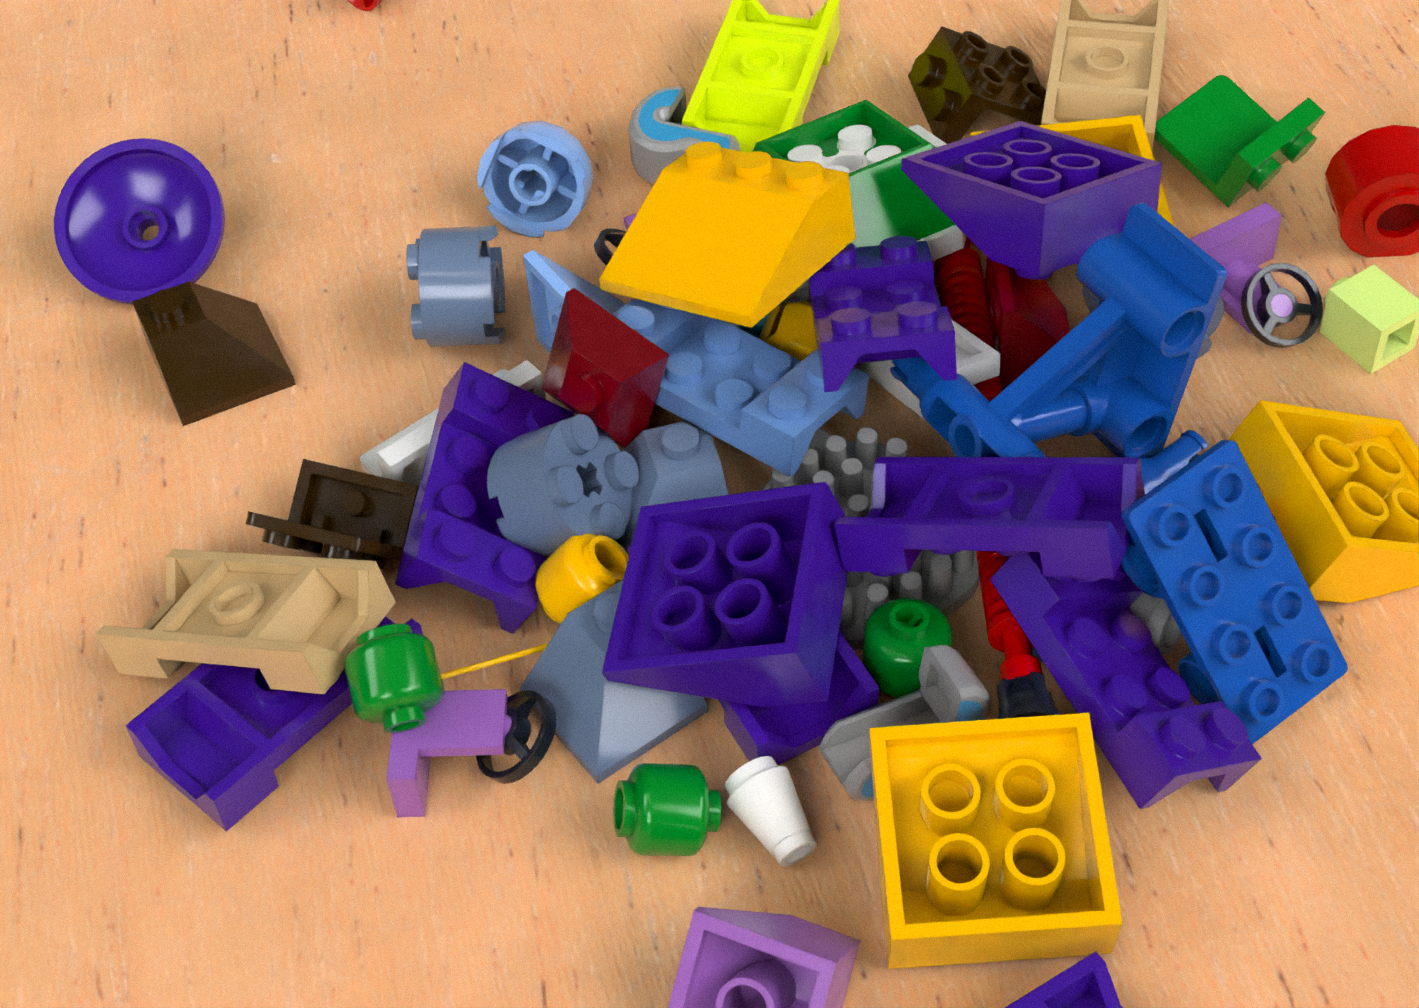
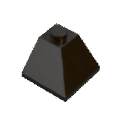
[132,281,296,426]

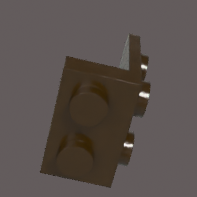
[908,26,1046,144]
[245,459,419,569]

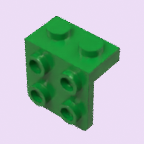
[1154,75,1325,208]

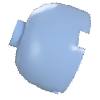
[477,120,593,237]

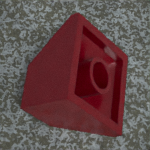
[985,257,1070,390]
[541,288,669,449]

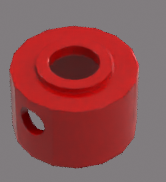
[1325,125,1419,258]

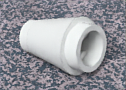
[725,756,817,867]

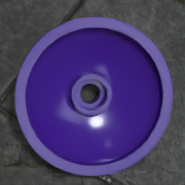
[54,138,225,305]

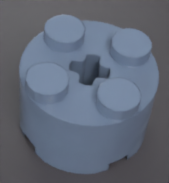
[406,226,505,347]
[487,414,639,559]

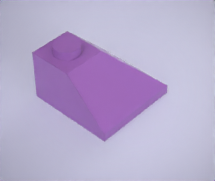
[668,907,861,1008]

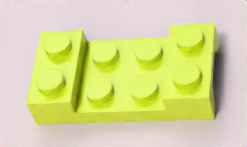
[682,0,840,152]

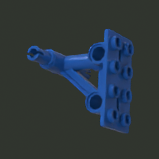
[890,202,1227,459]
[1121,430,1348,744]

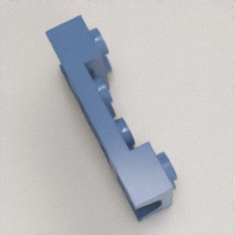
[612,298,869,477]

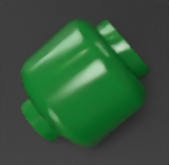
[862,598,953,698]
[344,624,444,733]
[613,763,721,856]

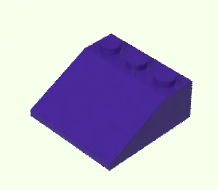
[901,121,1162,279]
[602,482,848,707]

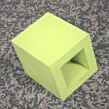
[1319,264,1419,374]

